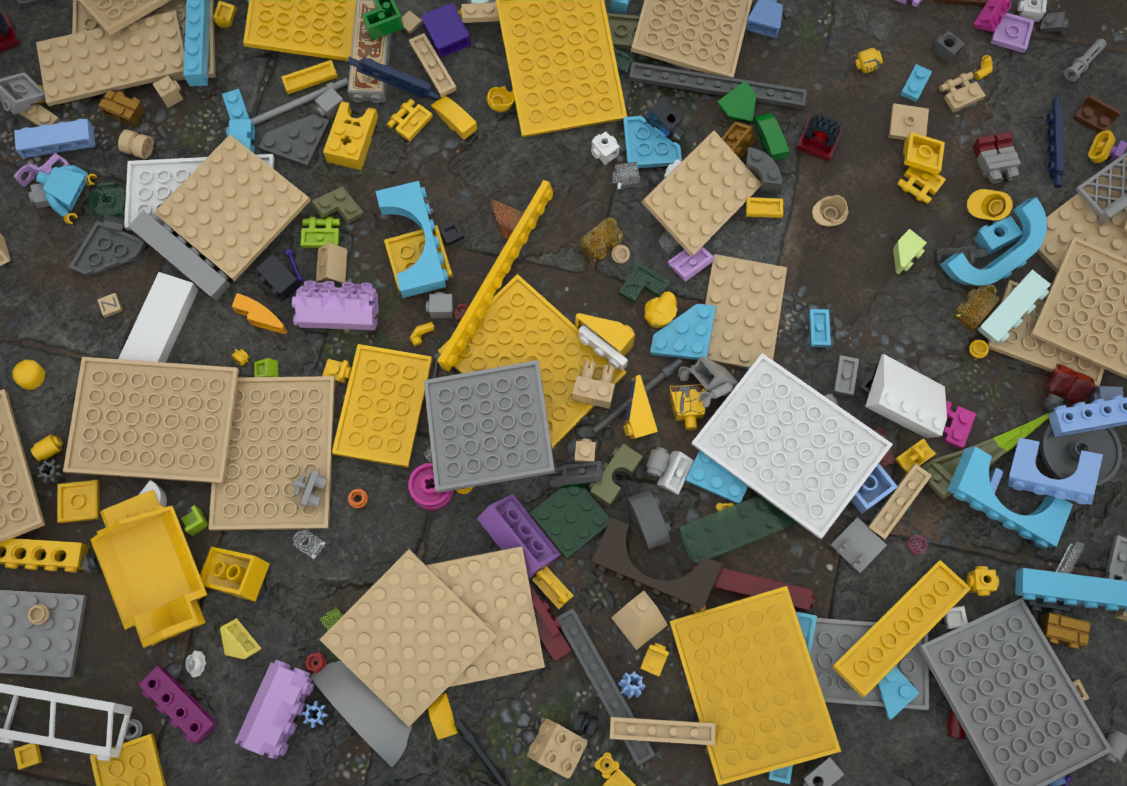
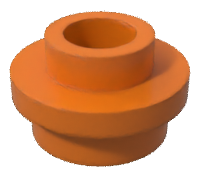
[348,489,368,509]

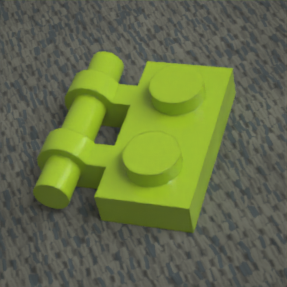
[300,217,341,248]

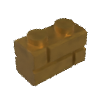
[99,90,145,128]
[1040,612,1090,650]

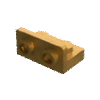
[722,121,756,159]

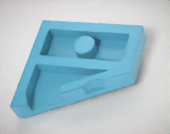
[877,666,919,720]

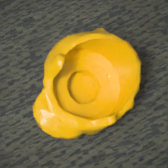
[645,291,677,329]

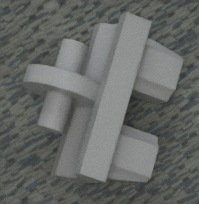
[291,470,327,507]

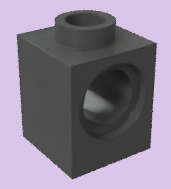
[932,31,965,64]

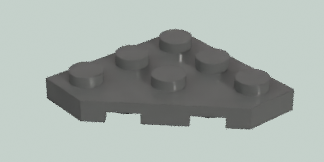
[258,114,331,168]
[69,221,147,277]

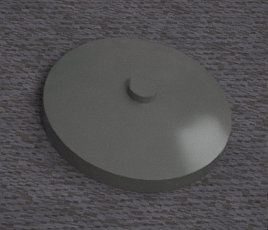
[1040,423,1122,487]

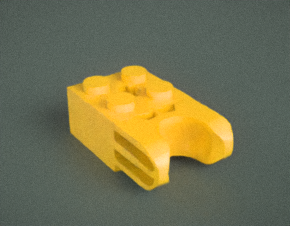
[323,101,378,170]

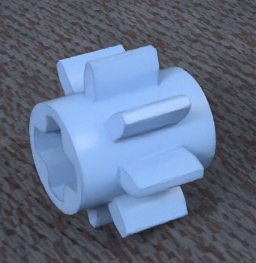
[618,671,646,699]
[301,701,329,728]

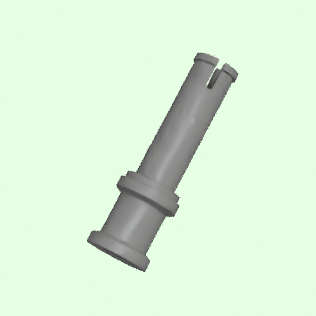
[1064,38,1107,82]

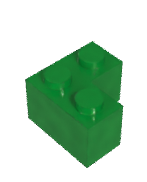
[362,0,404,41]

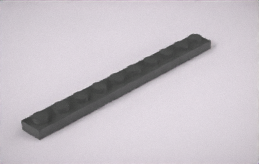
[629,62,807,109]

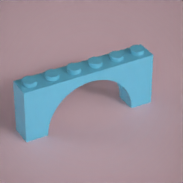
[376,181,448,298]
[947,446,1073,549]

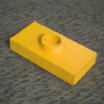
[746,197,783,218]

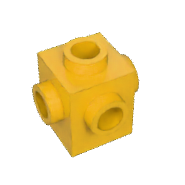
[967,566,999,596]

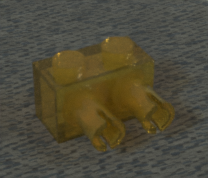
[580,217,623,262]
[954,284,1000,332]

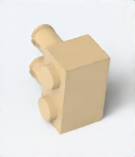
[572,360,615,409]

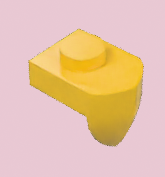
[212,1,237,28]

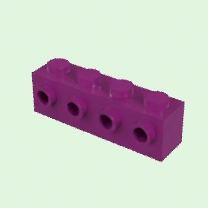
[139,666,219,743]

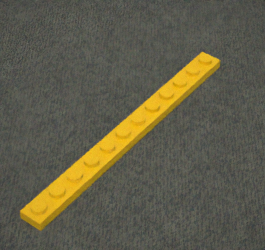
[437,180,553,372]

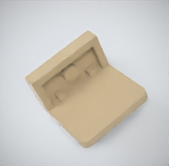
[527,718,587,778]

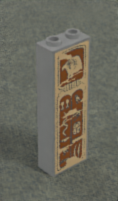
[348,0,392,103]

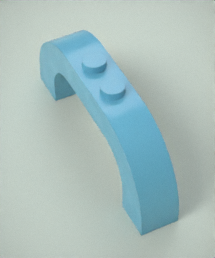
[940,197,1047,286]

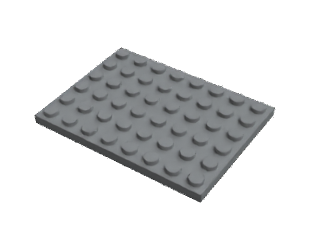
[918,598,1112,786]

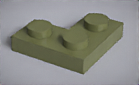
[312,186,364,224]

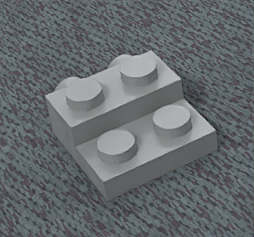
[0,72,46,114]

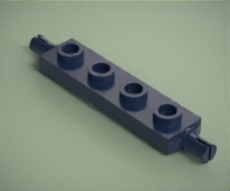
[346,56,440,100]
[1046,98,1064,188]

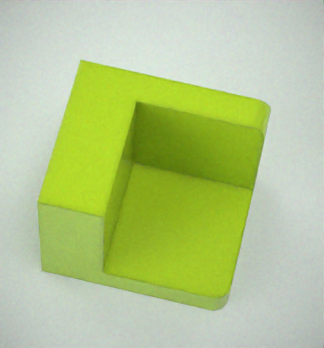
[181,505,209,536]

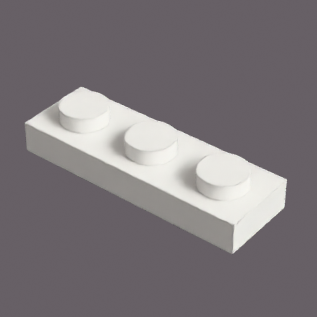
[578,325,628,371]

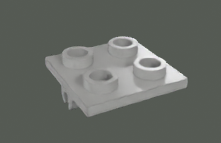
[830,517,887,573]

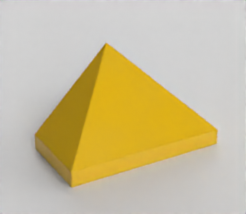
[428,693,458,740]

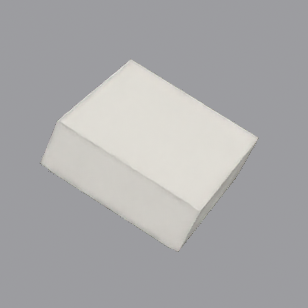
[944,606,968,629]

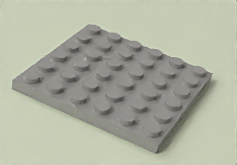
[424,360,555,493]

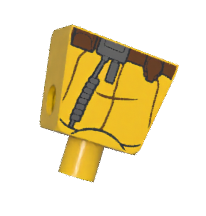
[668,384,706,430]

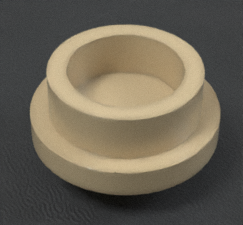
[611,245,630,263]
[28,604,50,625]

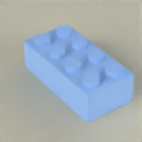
[851,463,898,514]

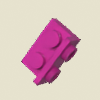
[974,0,1011,32]

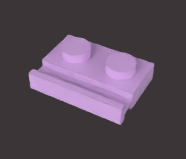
[668,246,714,282]

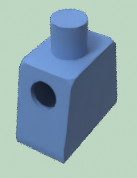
[745,0,783,39]

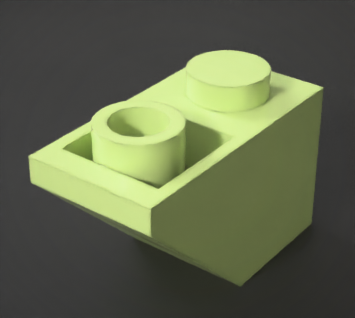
[893,229,927,275]

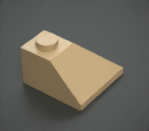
[611,591,668,650]

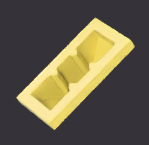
[220,618,262,659]

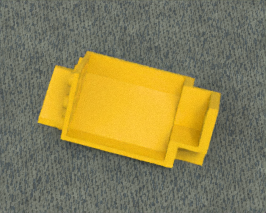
[90,490,207,648]

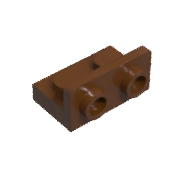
[1073,95,1121,133]

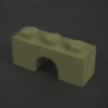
[589,443,643,507]

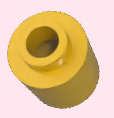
[31,434,63,461]

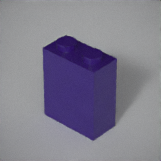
[421,3,471,58]

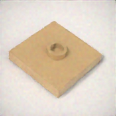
[888,103,929,140]

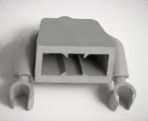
[678,356,738,407]

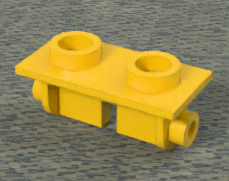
[532,566,574,609]

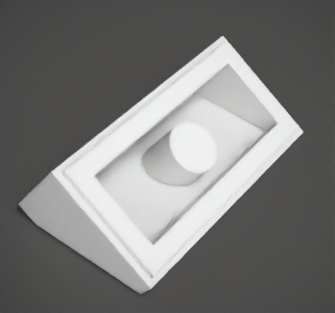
[657,451,694,495]

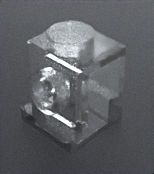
[292,528,326,560]

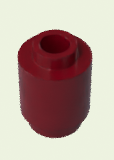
[946,710,966,740]

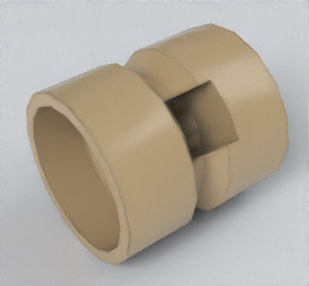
[118,129,154,159]

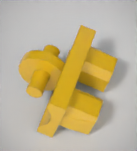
[895,438,936,473]

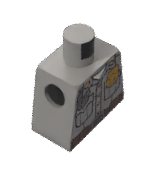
[800,755,844,786]

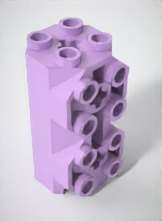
[292,280,379,330]
[235,660,315,759]

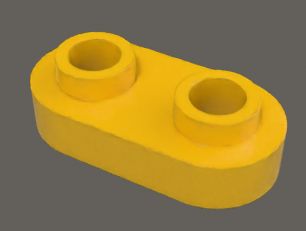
[1088,130,1115,163]

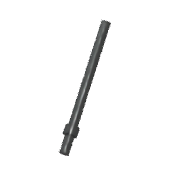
[591,358,683,434]

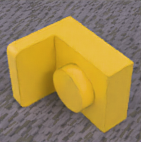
[322,359,352,384]
[640,643,669,677]

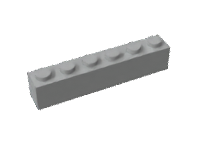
[128,210,231,301]

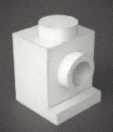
[1017,0,1047,22]

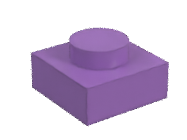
[1107,140,1127,164]

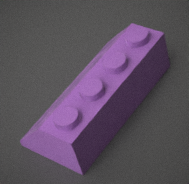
[477,494,562,579]

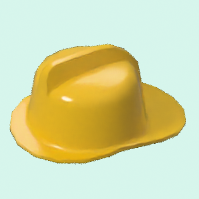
[967,189,1013,221]

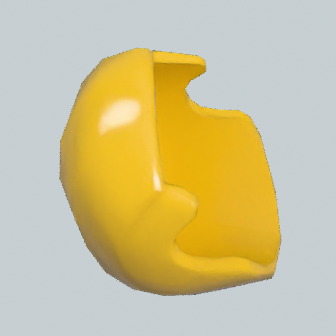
[486,86,515,112]
[12,359,46,390]

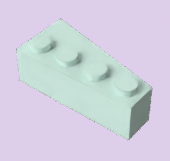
[977,270,1051,344]

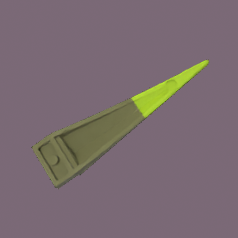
[921,412,1052,499]

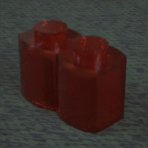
[1046,364,1095,403]

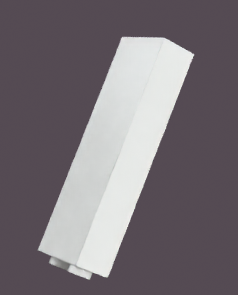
[119,272,198,363]

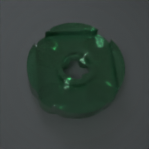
[89,182,126,218]

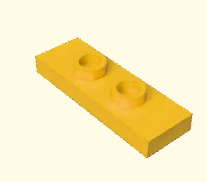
[281,60,338,94]

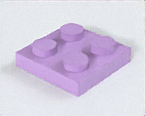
[990,12,1034,53]

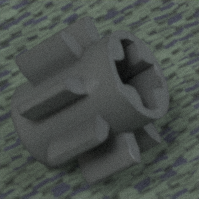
[37,459,64,484]

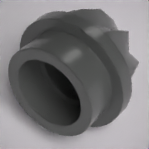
[1044,393,1065,412]

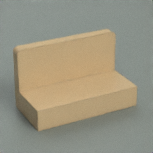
[316,243,347,284]

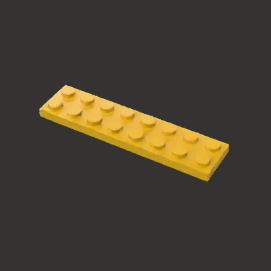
[832,560,971,698]

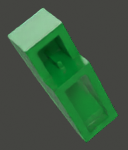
[754,113,789,161]

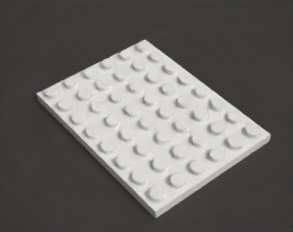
[692,353,893,539]

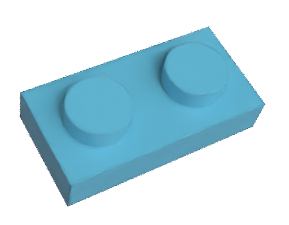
[900,64,932,102]
[222,89,249,120]
[809,309,831,347]

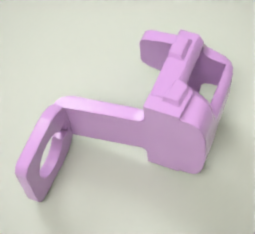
[14,153,70,187]

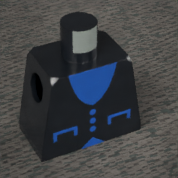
[646,97,685,141]

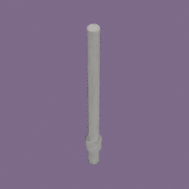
[251,78,348,125]

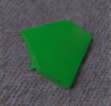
[717,81,756,123]

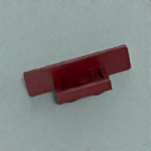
[529,582,571,661]

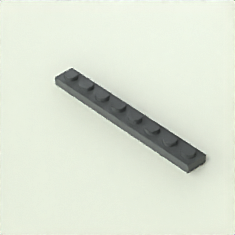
[557,608,655,766]

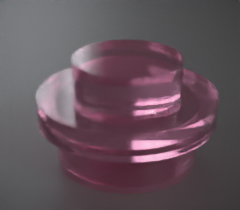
[907,535,928,555]

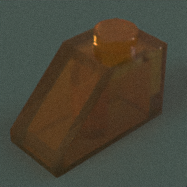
[490,199,524,238]

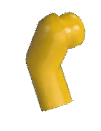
[974,55,993,80]
[410,322,434,346]

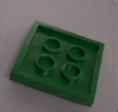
[530,483,610,559]

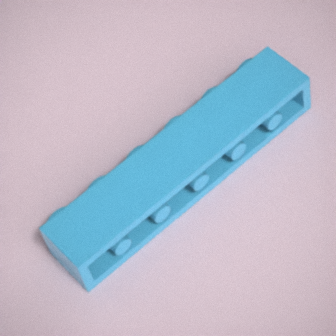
[183,0,211,86]
[1015,568,1127,612]

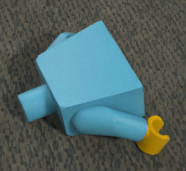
[36,165,97,224]

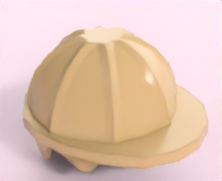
[812,195,848,227]

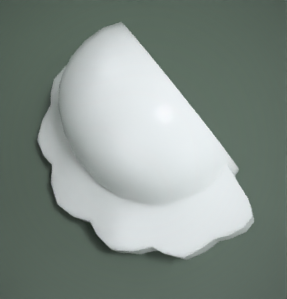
[186,651,206,677]

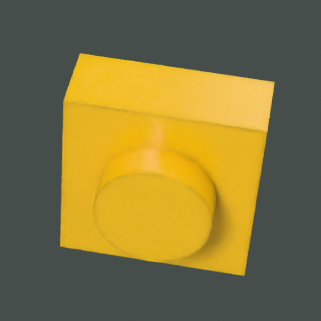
[14,743,42,770]

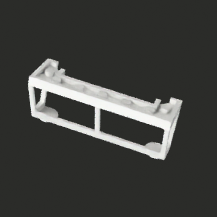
[0,683,133,761]

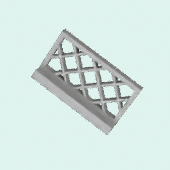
[1075,152,1127,225]

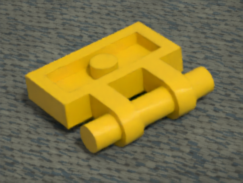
[387,99,433,142]
[897,166,946,204]

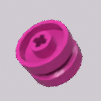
[408,463,454,511]

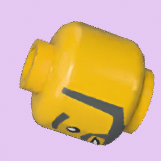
[855,48,883,74]

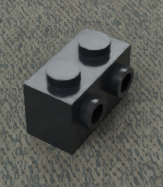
[256,254,301,300]

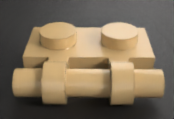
[939,72,986,112]

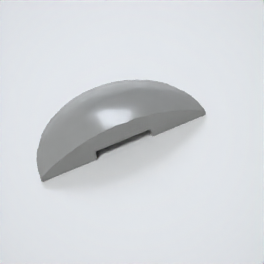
[309,660,412,767]

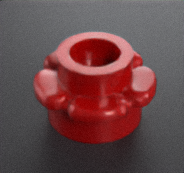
[306,652,326,673]

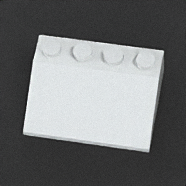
[865,354,947,439]

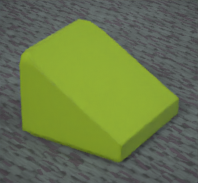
[254,358,278,377]

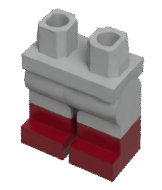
[972,131,1021,184]

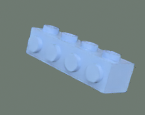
[14,119,96,158]
[1048,395,1127,437]

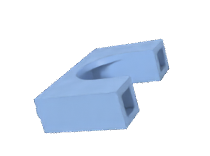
[1008,438,1103,505]

